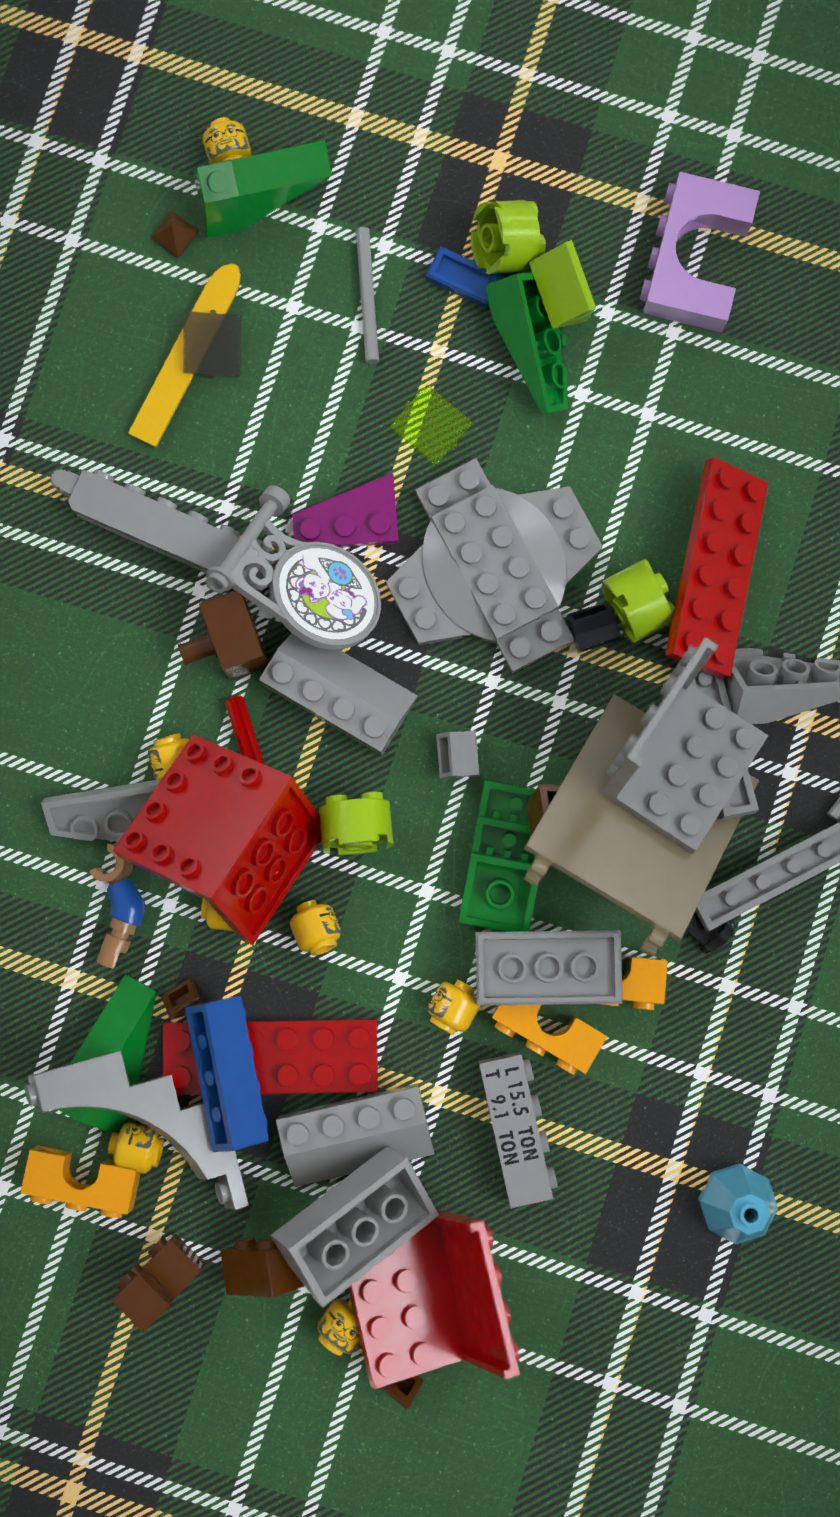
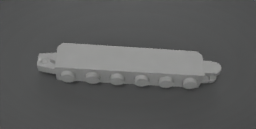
[50,468,276,592]

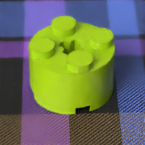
[471,200,546,274]
[601,559,675,643]
[319,792,394,855]

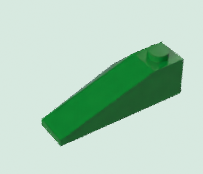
[192,140,332,238]
[485,272,568,415]
[57,974,157,1133]

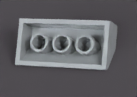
[259,633,418,756]
[276,1083,435,1187]
[271,1146,439,1308]

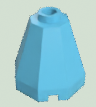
[698,1163,778,1244]

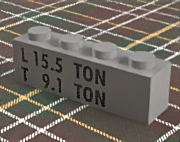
[478,1052,558,1208]

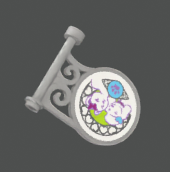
[206,485,381,650]

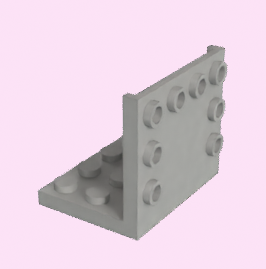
[601,637,769,854]

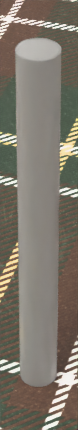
[356,227,379,364]

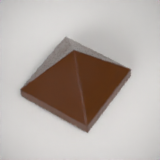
[151,211,199,258]
[162,977,202,1020]
[380,1375,424,1410]

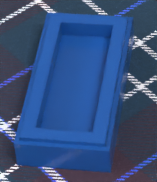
[426,246,502,308]

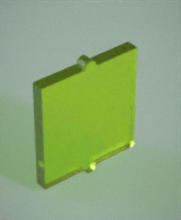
[390,385,473,466]

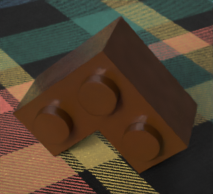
[112,1233,206,1333]
[220,1237,305,1298]

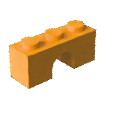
[600,957,668,1010]
[491,1005,607,1075]
[21,1145,140,1218]

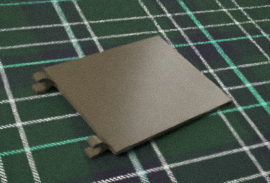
[524,694,759,957]

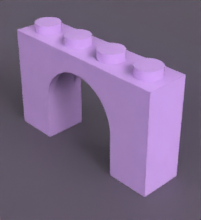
[639,172,760,333]

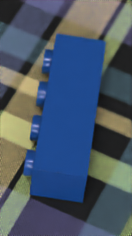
[185,996,269,1152]

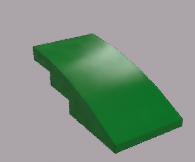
[458,779,538,932]

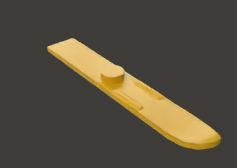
[128,264,241,448]

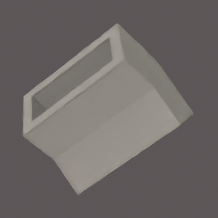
[436,731,479,778]

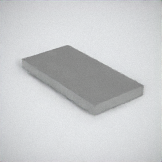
[475,930,623,1005]

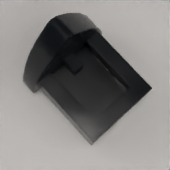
[686,911,735,954]

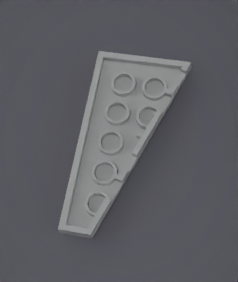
[41,779,162,844]

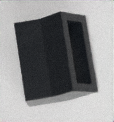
[567,601,621,653]

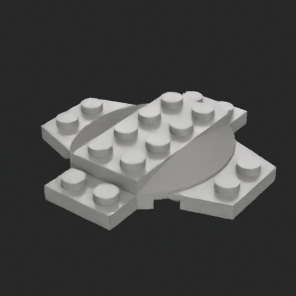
[386,458,603,674]

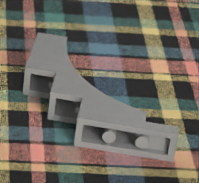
[25,1051,249,1210]

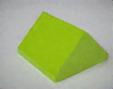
[529,240,596,329]

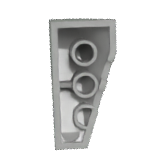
[723,648,840,724]

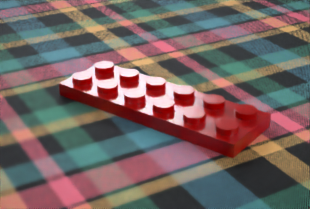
[665,457,769,679]
[163,1019,378,1095]

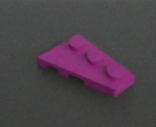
[292,473,399,548]

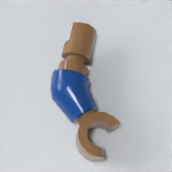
[89,844,145,969]

